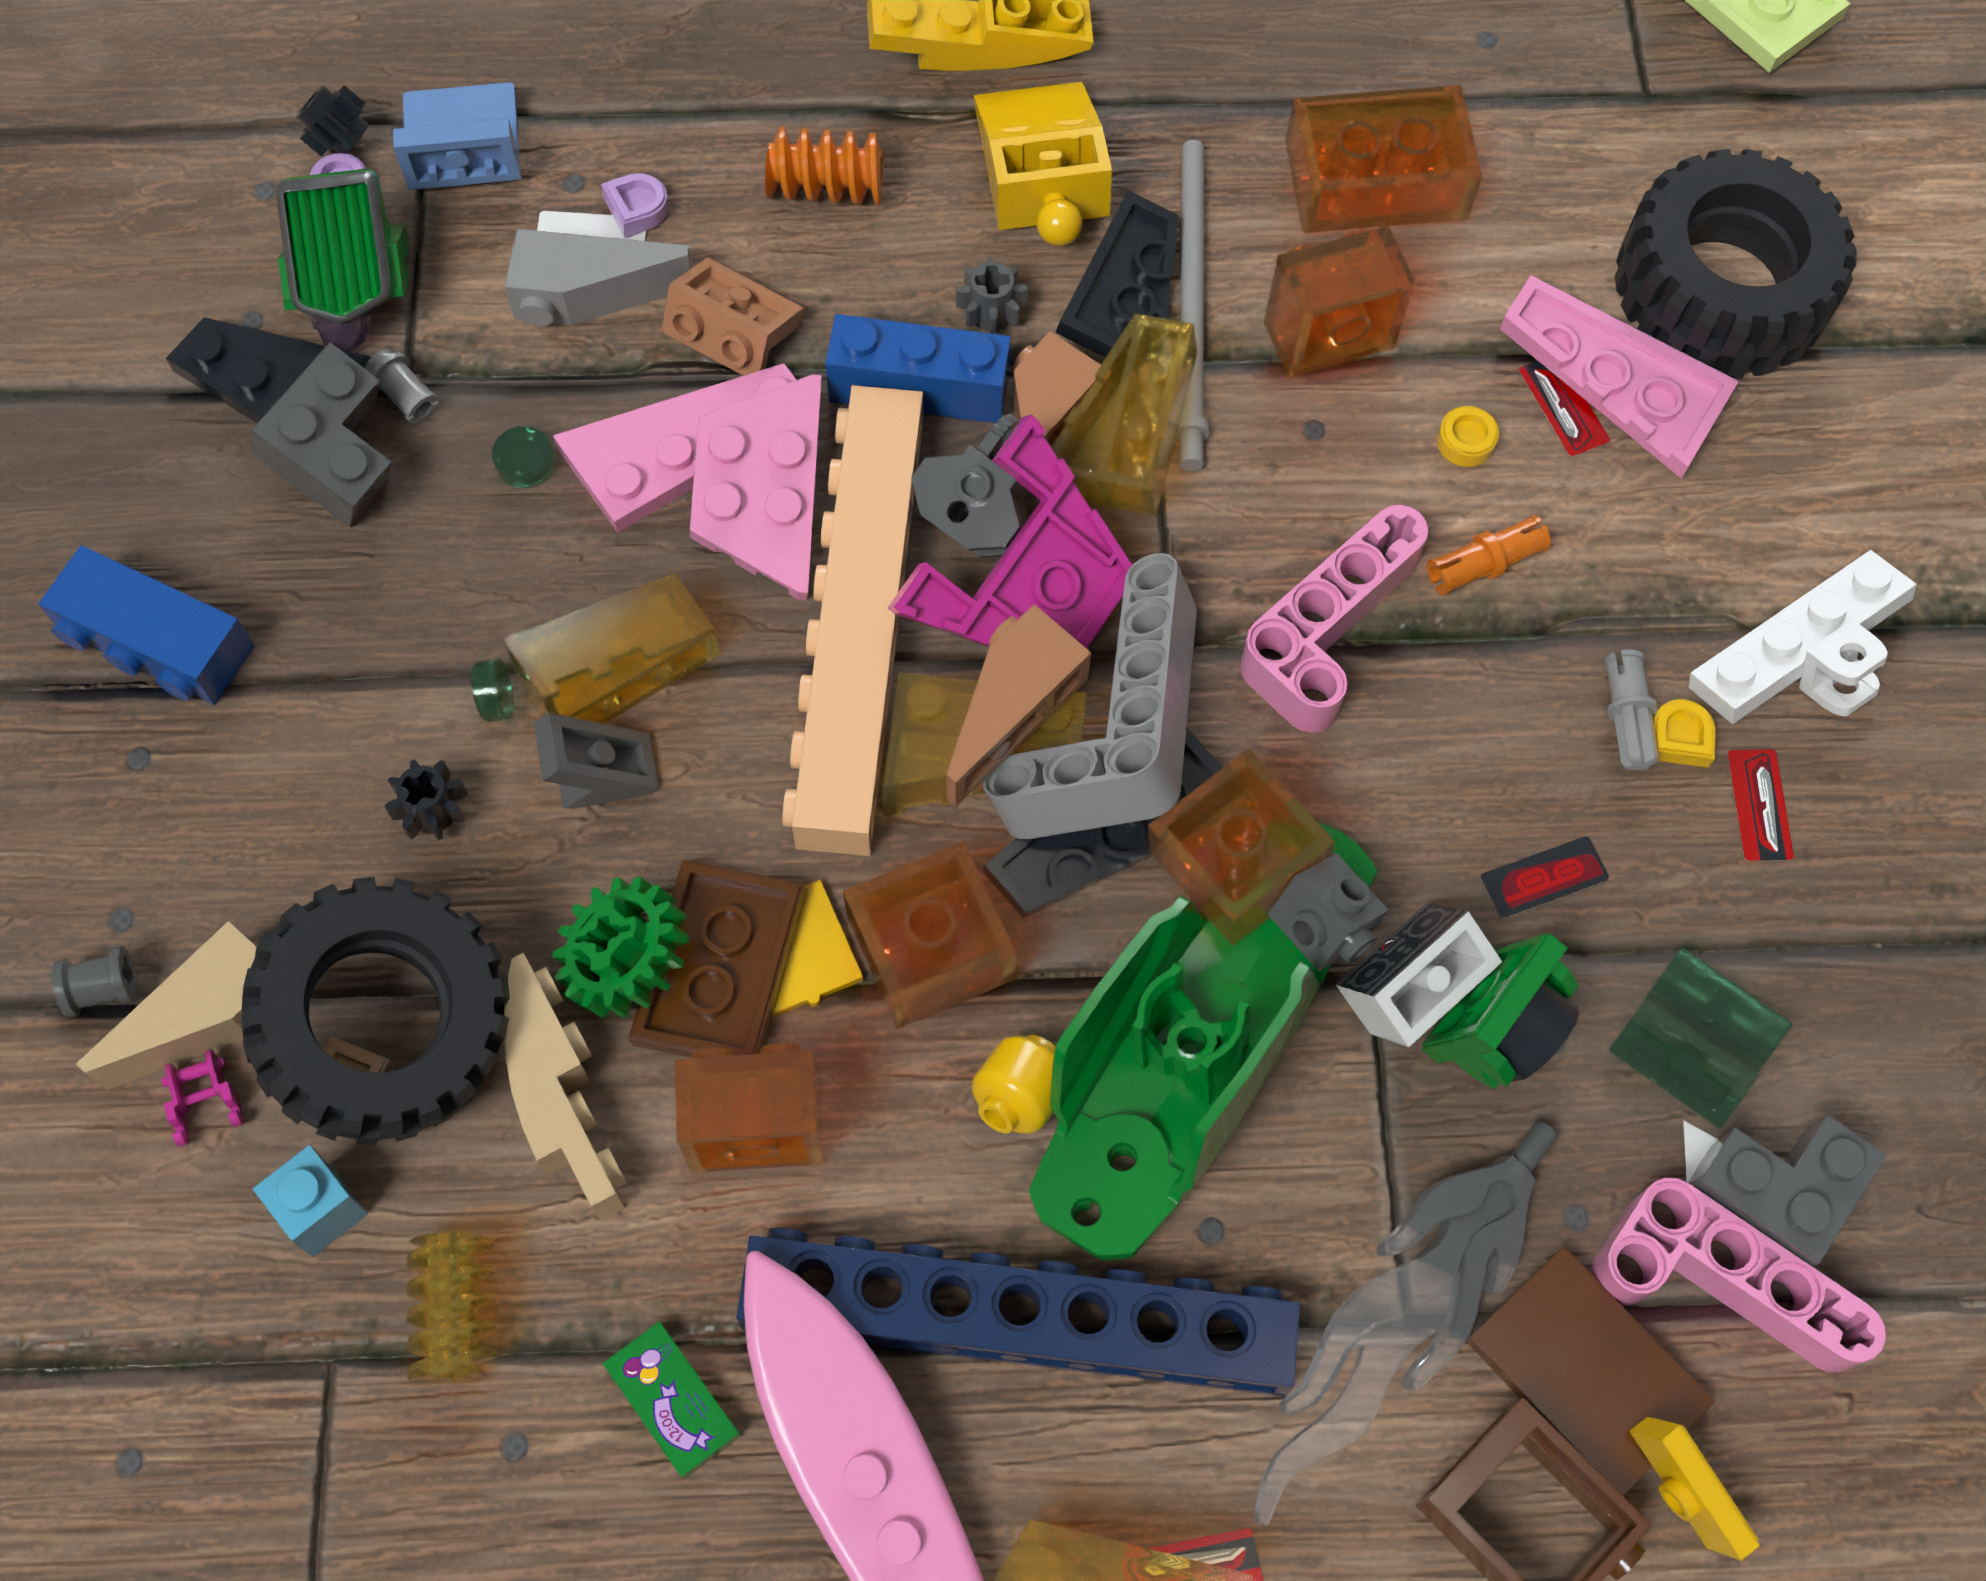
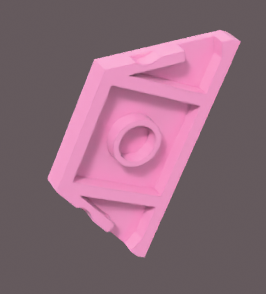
[690,374,822,600]

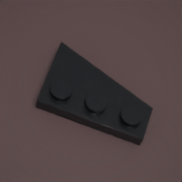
[1055,190,1179,384]

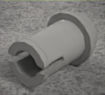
[365,349,439,424]

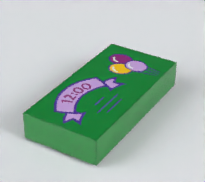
[602,1321,741,1480]

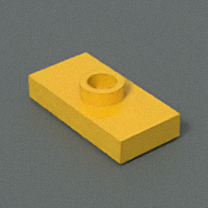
[1629,1416,1760,1561]

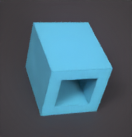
[253,1145,368,1257]

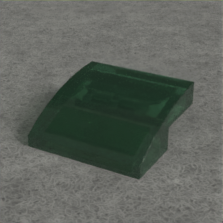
[1608,947,1793,1129]

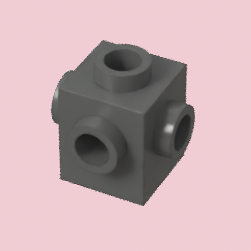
[1267,853,1389,972]

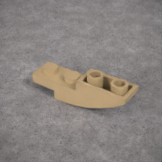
[504,953,627,1221]

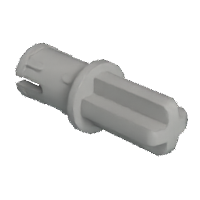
[1604,649,1659,772]

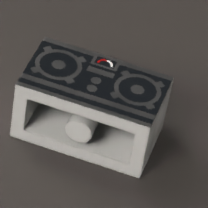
[1336,902,1502,1047]

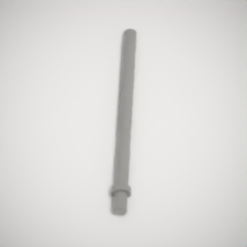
[1174,140,1209,471]

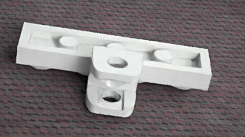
[1689,550,1917,724]

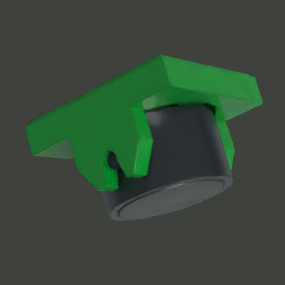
[1421,933,1579,1089]

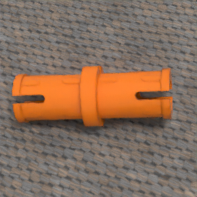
[1426,515,1551,596]

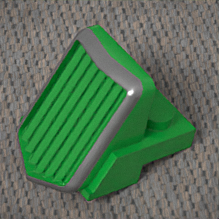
[276,169,410,324]

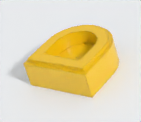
[1653,699,1715,768]

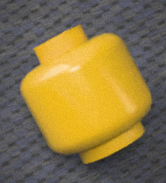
[972,1035,1056,1134]

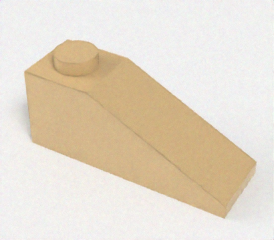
[76,921,257,1090]

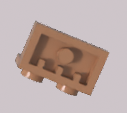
[662,257,804,376]

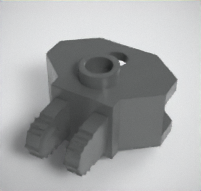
[911,414,1049,558]

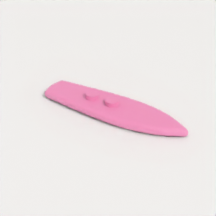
[744,1250,984,1581]

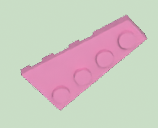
[553,363,796,533]

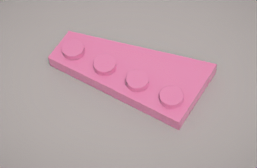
[1500,275,1739,479]

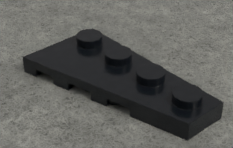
[981,727,1254,918]

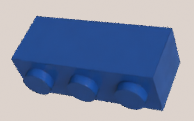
[825,314,1011,423]
[38,545,255,706]

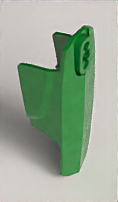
[1029,817,1377,1260]

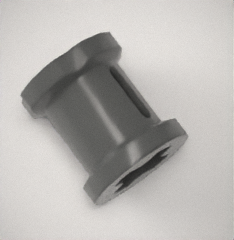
[51,946,138,1018]

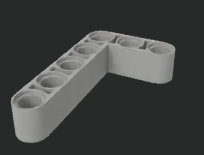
[982,553,1197,839]

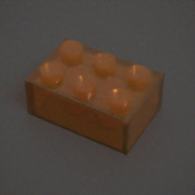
[1285,85,1482,233]

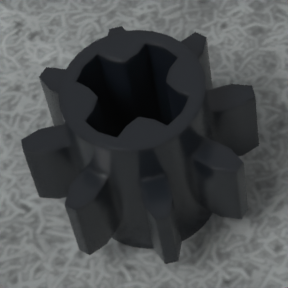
[296,85,369,157]
[385,759,468,840]

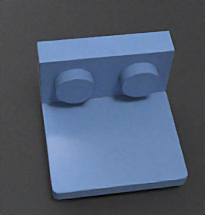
[393,82,521,190]

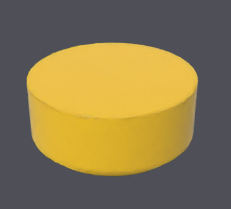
[1437,406,1499,467]

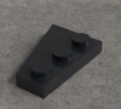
[166,317,371,424]

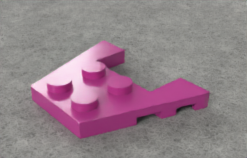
[887,414,1132,649]

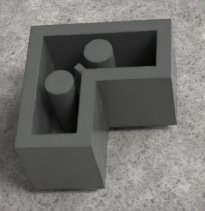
[251,342,391,527]
[1687,1115,1887,1267]

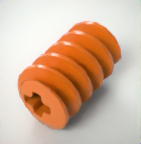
[765,126,884,206]

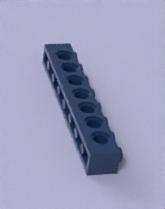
[736,1228,1300,1397]

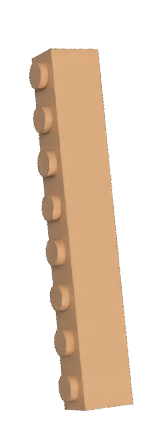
[782,385,924,856]

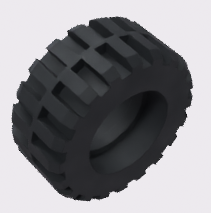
[1615,149,1857,378]
[241,877,510,1145]

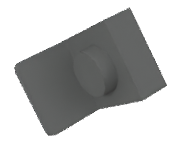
[534,713,659,809]

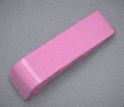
[1240,505,1428,733]
[1591,1178,1886,1373]

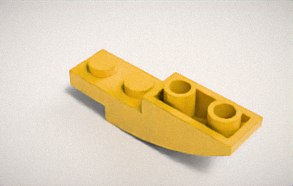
[867,0,1094,71]

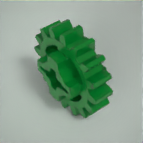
[552,876,690,1018]

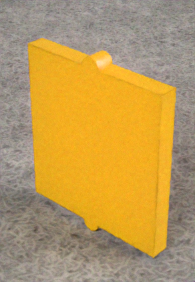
[773,880,863,1018]

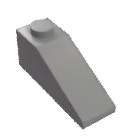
[504,229,693,326]

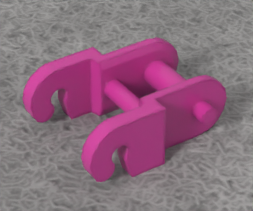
[161,1049,244,1147]

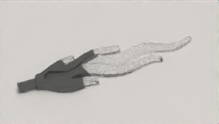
[1254,1121,1558,1525]

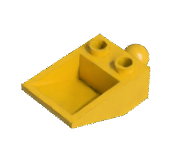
[974,82,1112,246]

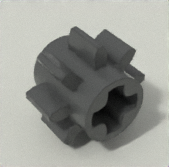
[956,258,1028,334]

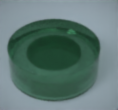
[492,426,555,488]
[471,658,514,723]

